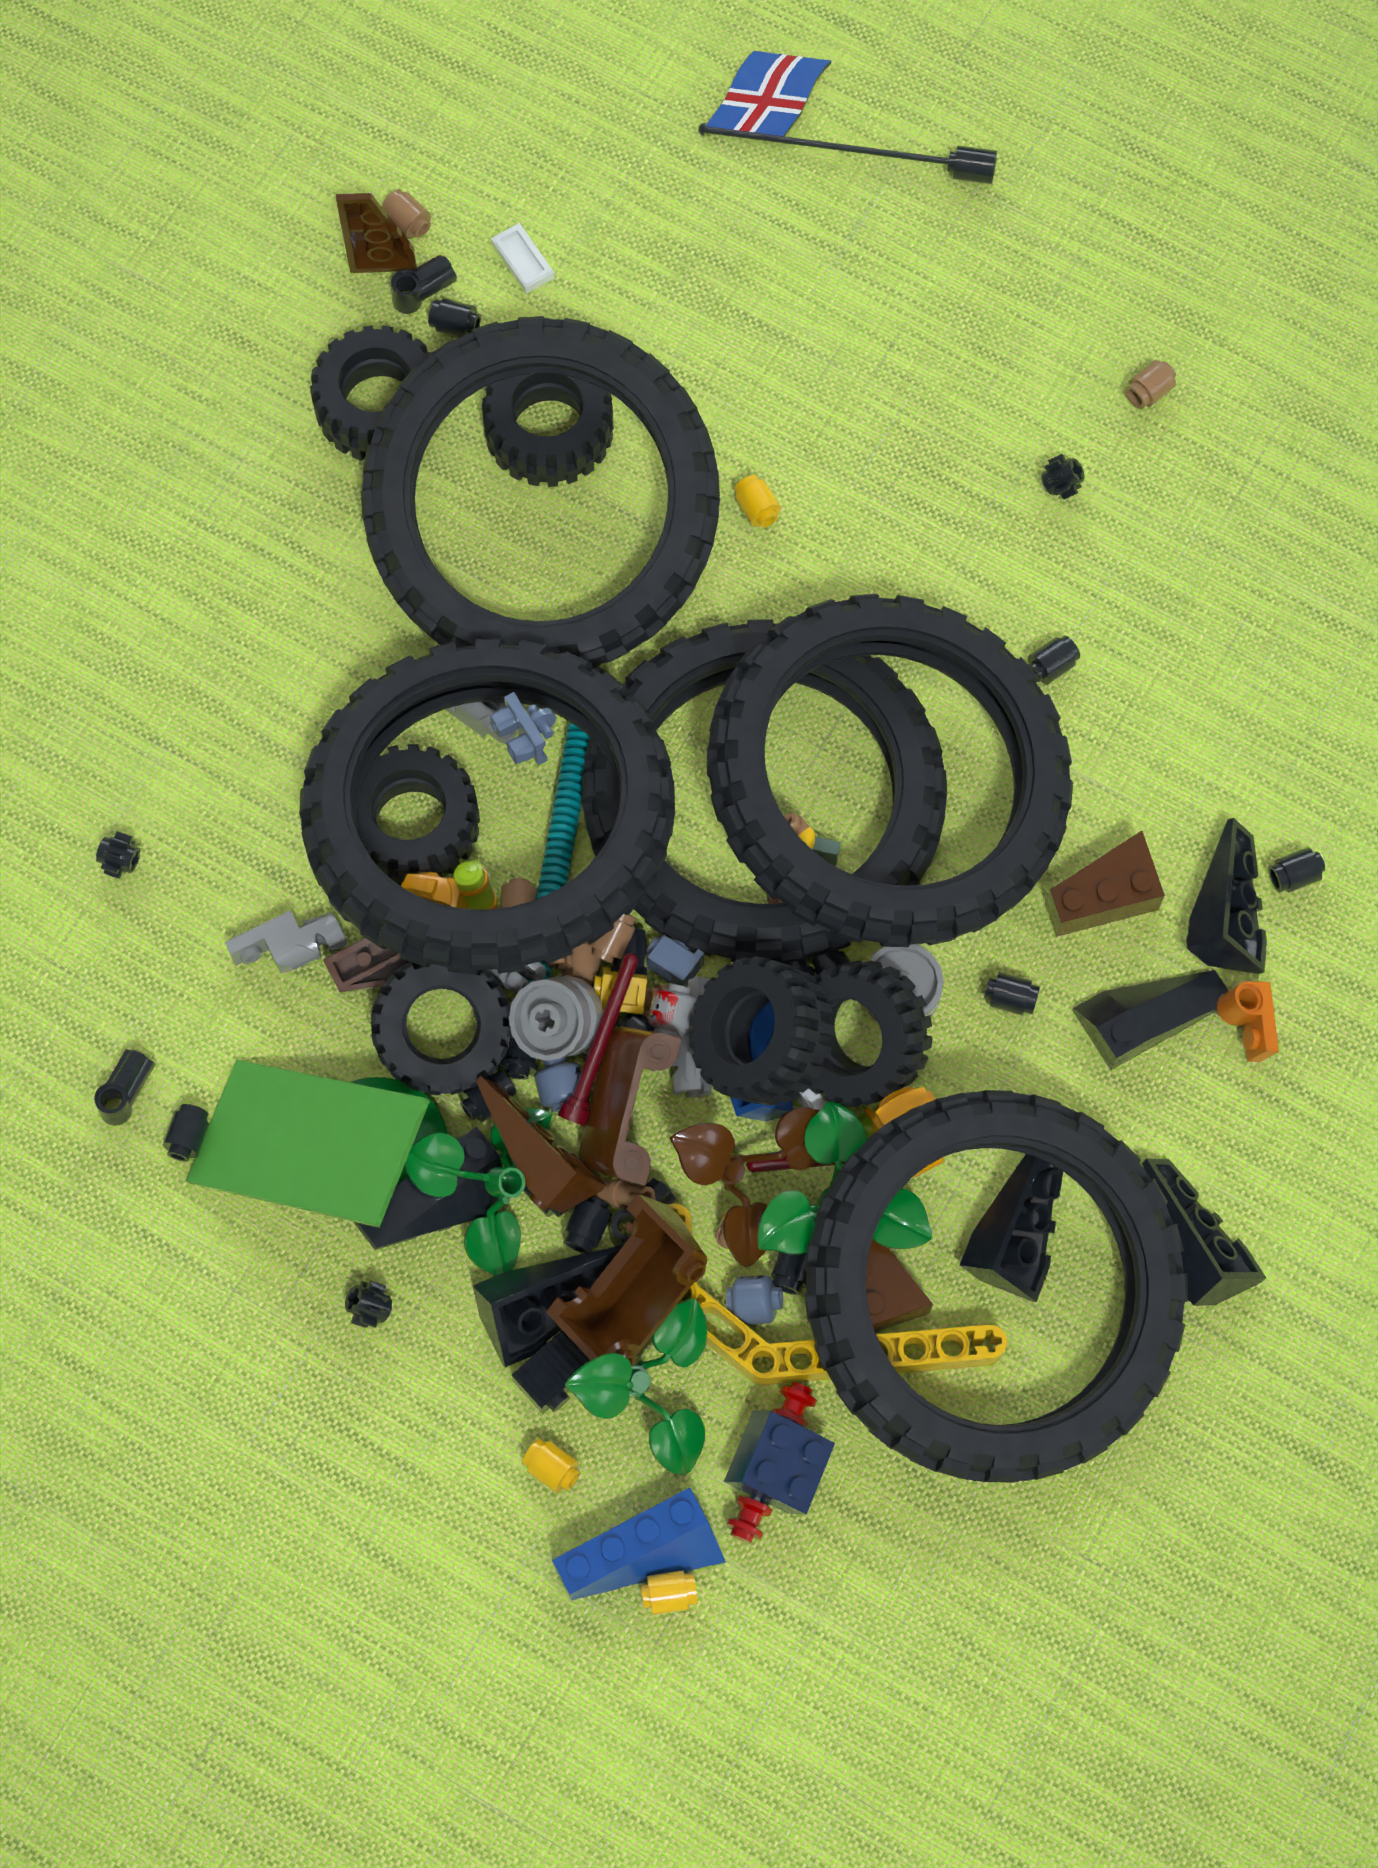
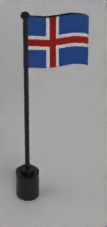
[698,51,997,184]

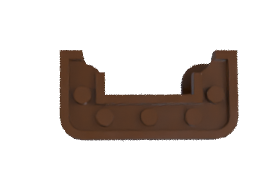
[579,1026,682,1186]
[546,1194,707,1366]

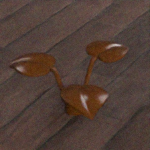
[670,1107,821,1267]

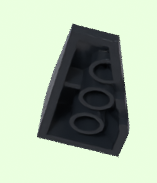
[1186,818,1267,974]
[1072,970,1229,1070]
[353,1126,510,1250]
[959,1154,1063,1302]
[1142,1158,1266,1306]
[472,1245,623,1368]

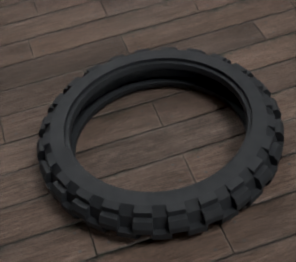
[361,316,720,667]
[707,594,1073,948]
[582,619,947,964]
[299,638,675,975]
[804,1090,1188,1483]

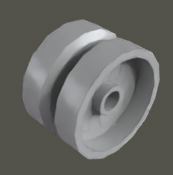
[864,944,944,1022]
[509,975,603,1061]

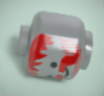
[648,983,697,1039]

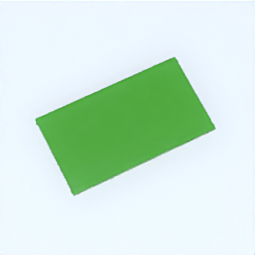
[186,1060,430,1228]

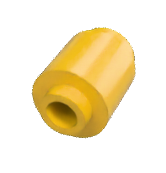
[734,475,781,528]
[522,1438,581,1493]
[640,1570,698,1615]

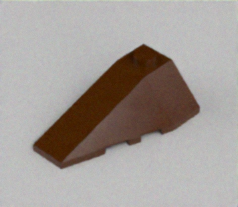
[336,193,417,273]
[476,1076,607,1213]

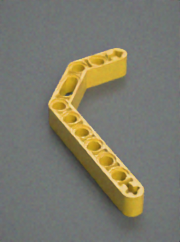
[669,1203,1007,1385]

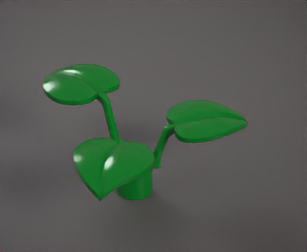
[757,1102,932,1254]
[405,1108,552,1276]
[565,1298,707,1475]

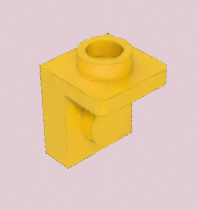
[593,966,647,1014]

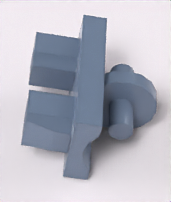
[490,692,556,765]

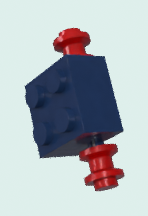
[724,1382,835,1544]

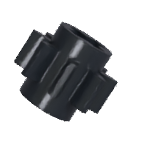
[1041,454,1085,500]
[96,831,140,879]
[345,1280,392,1328]

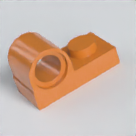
[1217,981,1279,1062]

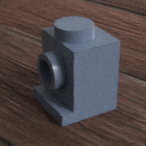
[646,935,704,987]

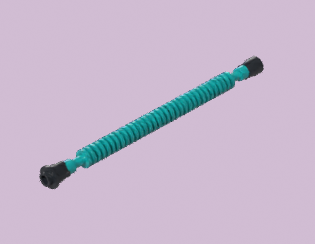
[501,666,605,1080]

